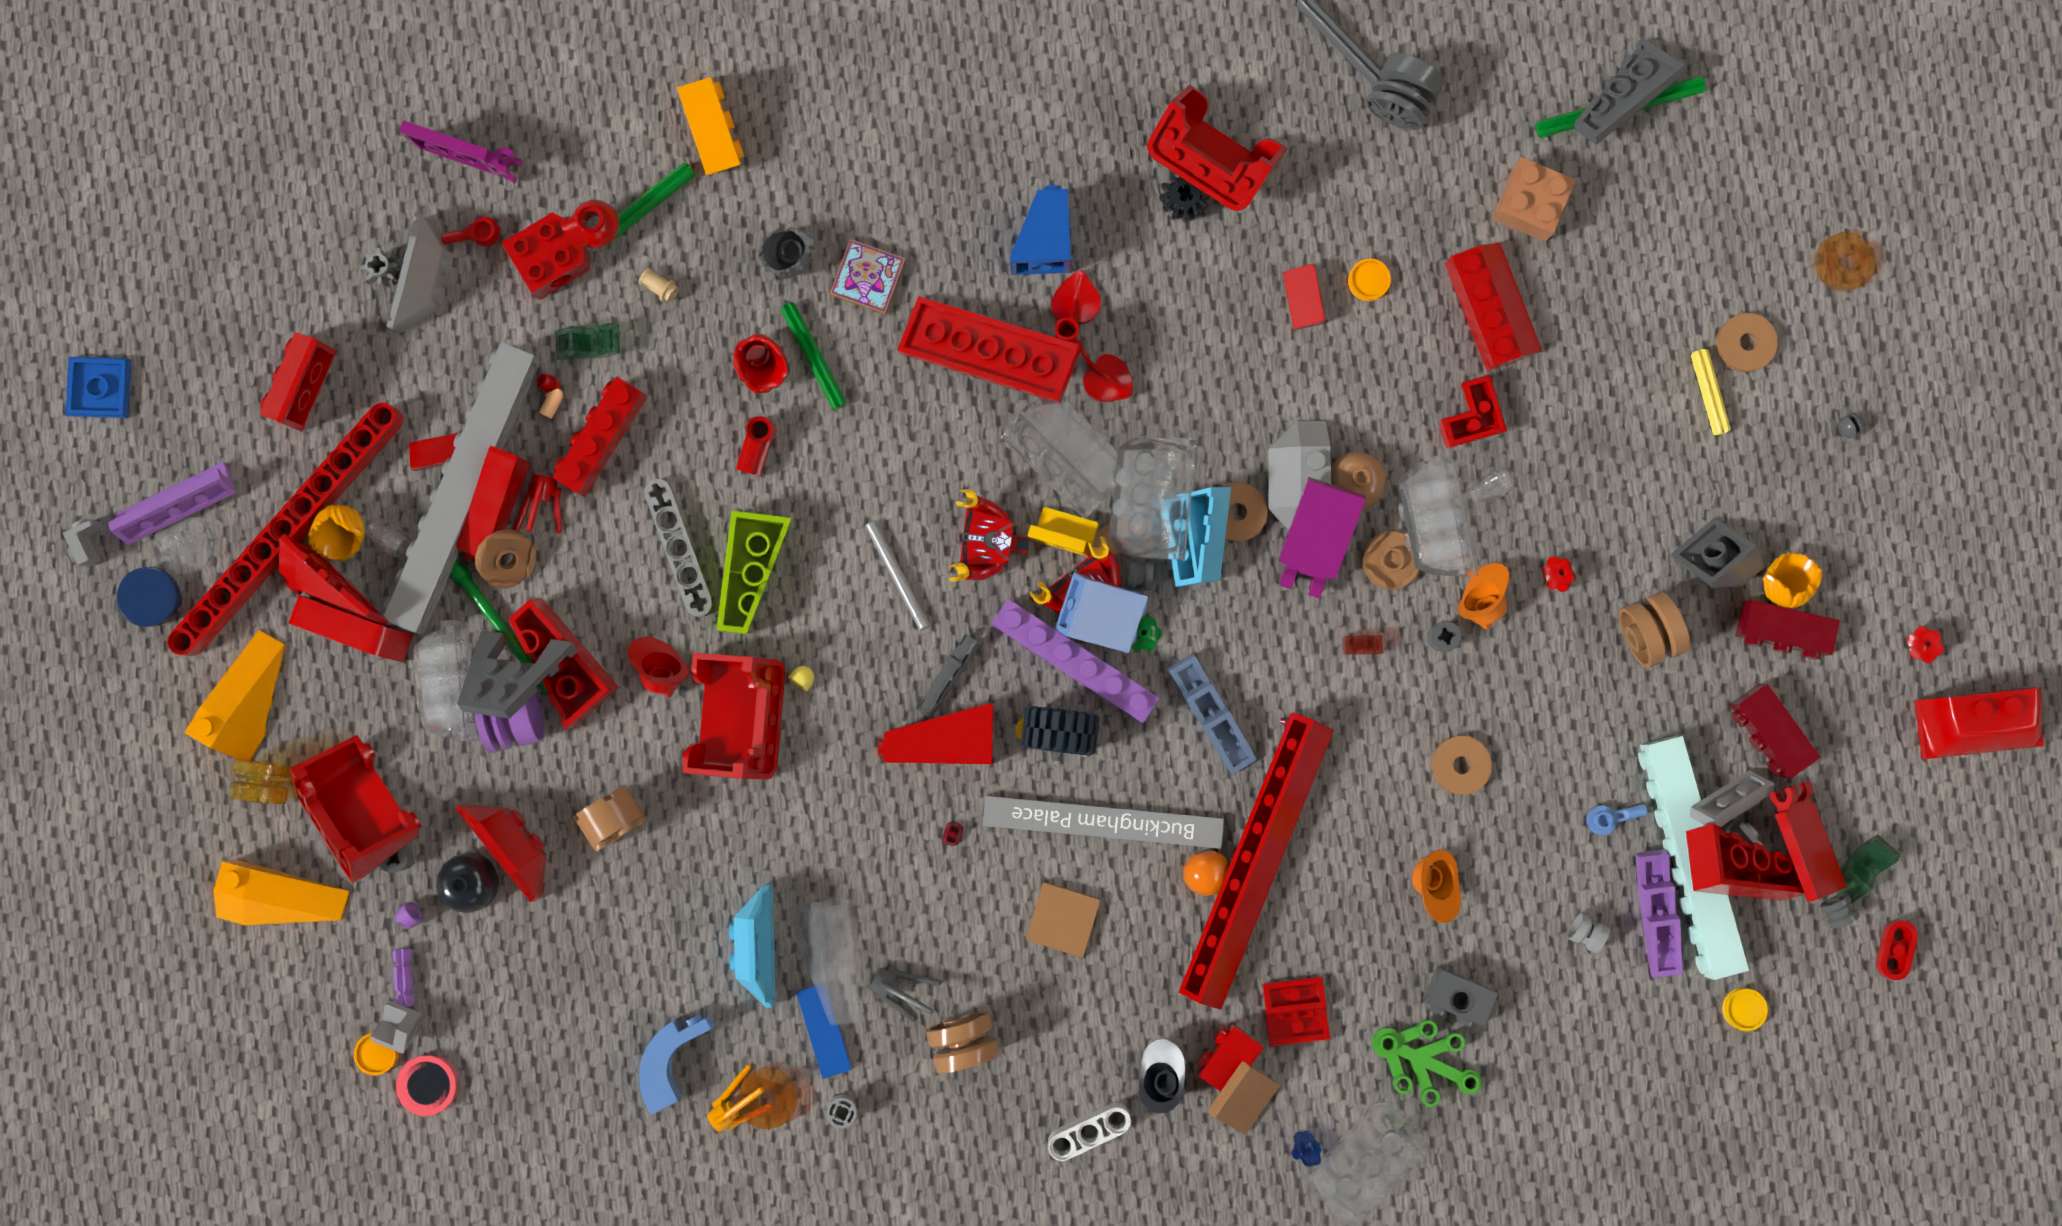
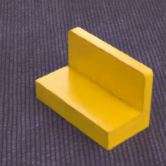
[1027,507,1099,557]

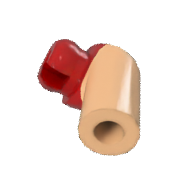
[537,373,563,419]

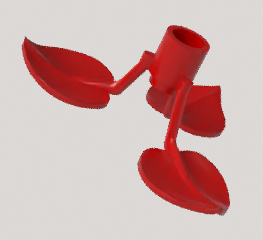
[1051,270,1133,402]

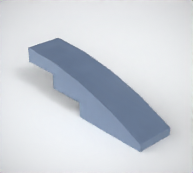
[1167,653,1257,775]

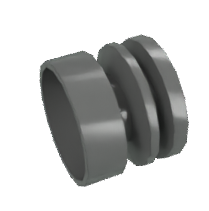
[1366,53,1444,130]

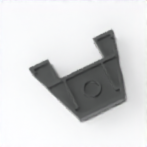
[458,631,578,719]

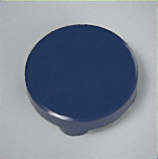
[117,567,182,627]

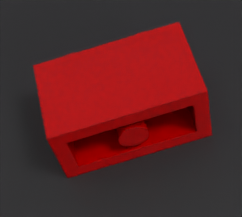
[1196,1022,1264,1092]

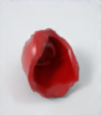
[733,334,788,393]

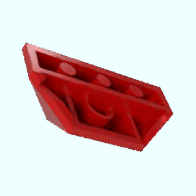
[455,804,546,903]

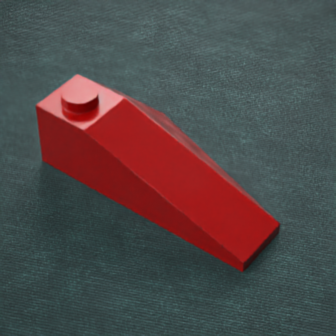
[279,534,388,625]

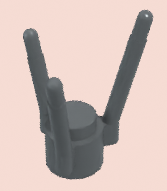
[870,966,941,1022]

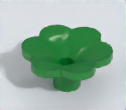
[1131,616,1162,651]

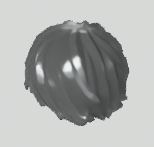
[757,227,815,279]

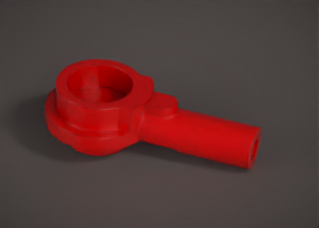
[441,217,501,247]

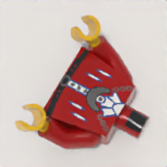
[949,489,1029,582]
[1030,536,1121,614]

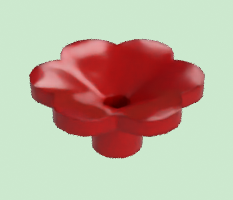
[1541,556,1576,592]
[1907,626,1945,663]

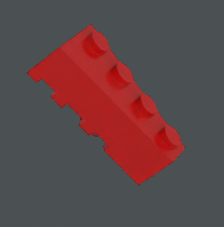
[508,598,619,730]
[1686,823,1805,901]

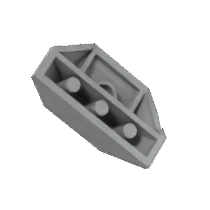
[386,212,452,333]
[1268,421,1331,530]

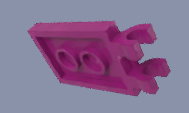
[399,120,523,184]
[1278,477,1366,599]

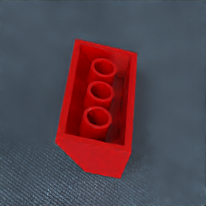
[1445,242,1543,372]

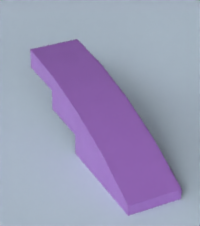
[1635,849,1683,978]

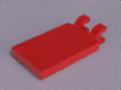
[1769,781,1847,902]

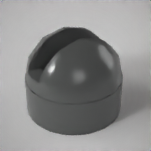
[1838,414,1865,438]

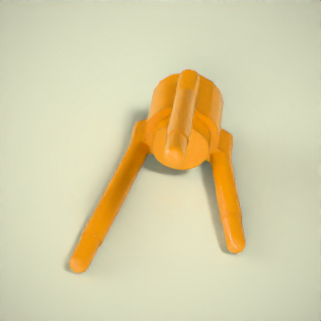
[707,1064,772,1133]

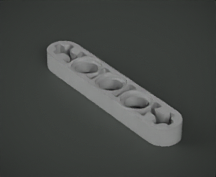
[644,479,714,617]

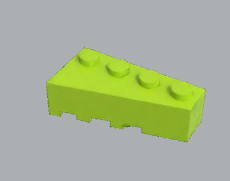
[716,510,792,635]

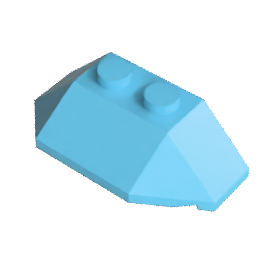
[729,883,776,1008]

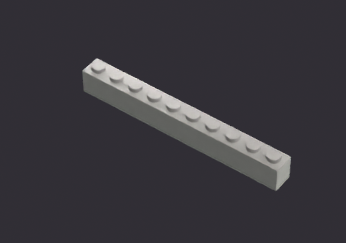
[382,342,541,635]

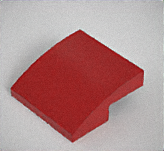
[1262,977,1330,1048]

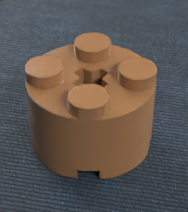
[573,785,647,852]

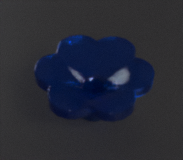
[1291,1130,1321,1167]

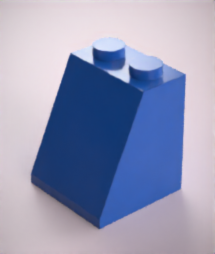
[1010,185,1071,275]

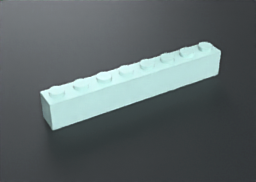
[1638,736,1749,980]

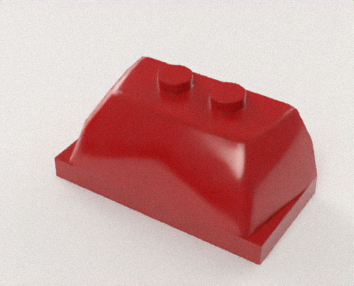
[1914,687,2044,759]

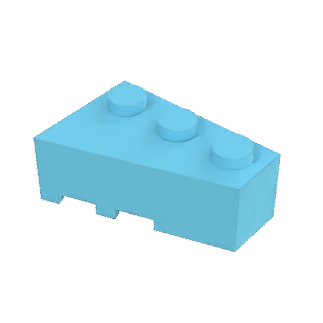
[1162,487,1231,587]

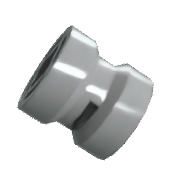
[1567,913,1610,954]
[826,1094,857,1129]

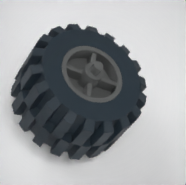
[1021,700,1100,761]

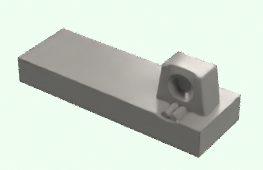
[1690,770,1775,827]

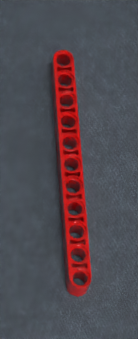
[167,402,404,656]

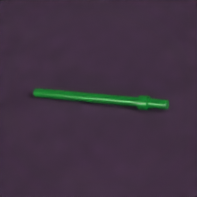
[450,559,549,696]

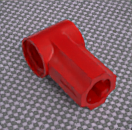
[736,416,777,477]

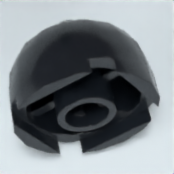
[436,852,499,913]

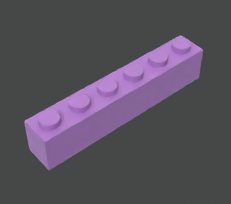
[992,599,1159,723]

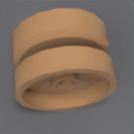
[1618,592,1690,668]
[925,1011,1001,1074]

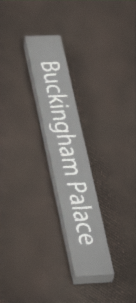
[983,796,1224,849]

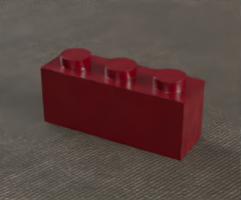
[1735,600,1840,660]
[1729,683,1821,778]

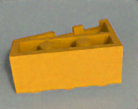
[677,77,745,176]

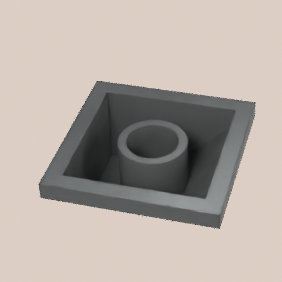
[1670,518,1765,588]

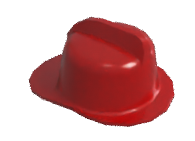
[628,636,689,698]

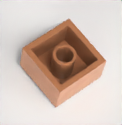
[1491,157,1576,241]

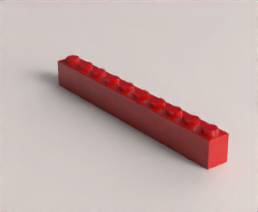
[1178,712,1334,1010]

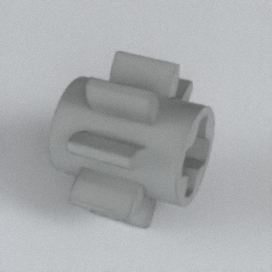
[360,248,402,287]

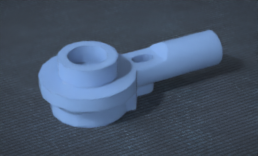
[1586,804,1647,835]

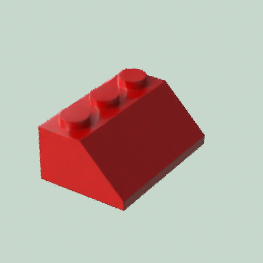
[260,332,337,432]

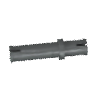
[916,634,981,719]

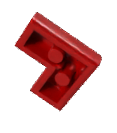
[1439,375,1507,448]

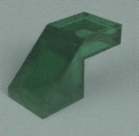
[556,323,620,360]
[1836,834,1900,904]

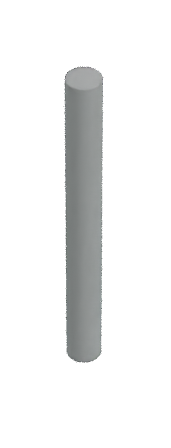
[865,520,930,630]

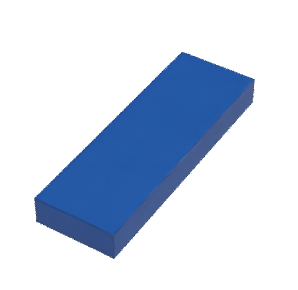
[796,982,852,1079]

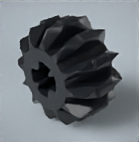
[1159,174,1210,223]

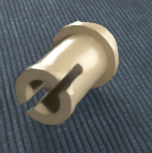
[639,268,679,302]

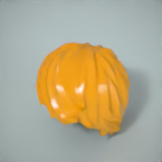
[308,504,365,561]
[1762,552,1823,609]

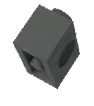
[1423,966,1498,1028]

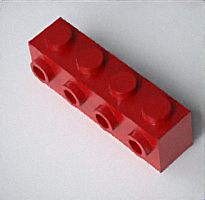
[552,376,648,497]

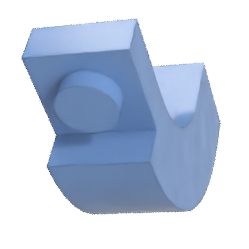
[639,1014,715,1115]

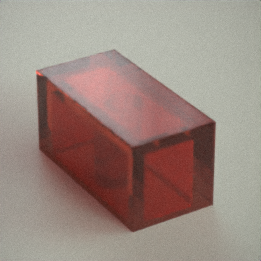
[1342,635,1383,655]

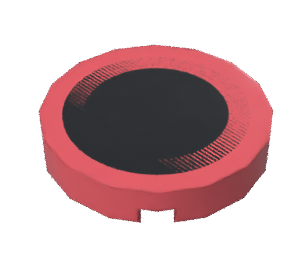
[396,1054,458,1116]

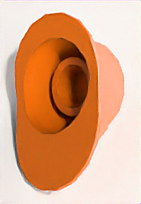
[1457,563,1510,630]
[1412,849,1461,923]

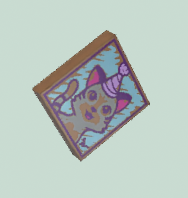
[830,239,906,315]

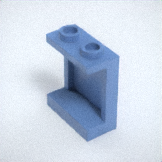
[1055,572,1148,653]

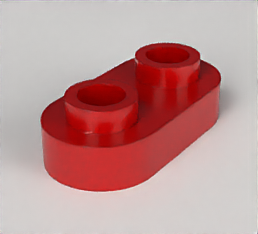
[1876,920,1918,980]

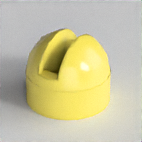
[788,666,814,692]

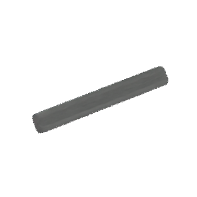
[1296,0,1382,85]

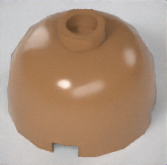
[1331,452,1387,510]

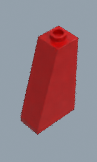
[456,445,532,563]
[878,704,993,764]

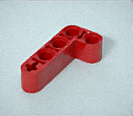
[288,595,414,662]

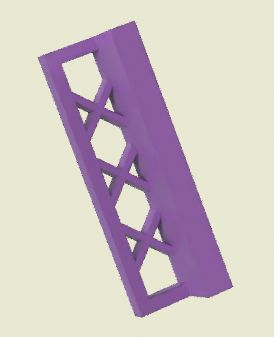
[108,461,236,545]

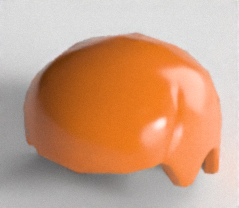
[1183,850,1230,896]

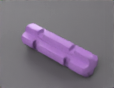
[393,948,414,1008]

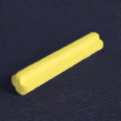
[1691,349,1731,435]

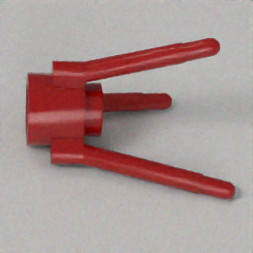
[513,474,562,534]

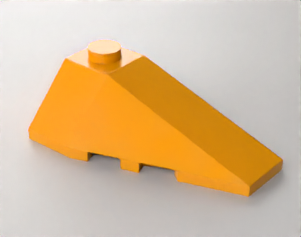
[184,630,285,763]
[213,859,350,925]

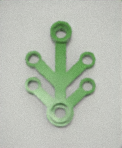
[1372,1019,1482,1107]

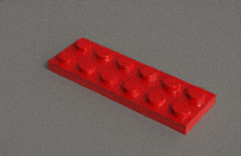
[897,296,1082,404]

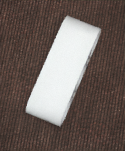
[1048,1102,1131,1161]

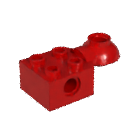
[501,200,619,300]

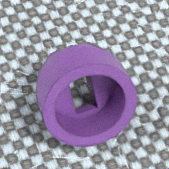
[396,902,423,929]

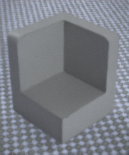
[371,1000,421,1054]

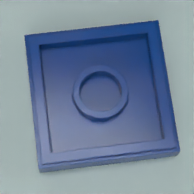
[65,357,132,419]

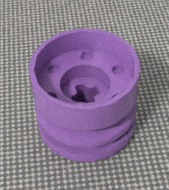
[475,692,545,753]

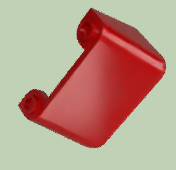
[1147,84,1288,211]
[682,653,785,780]
[289,735,421,883]

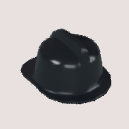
[1139,1039,1187,1113]

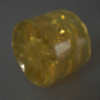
[228,759,292,804]

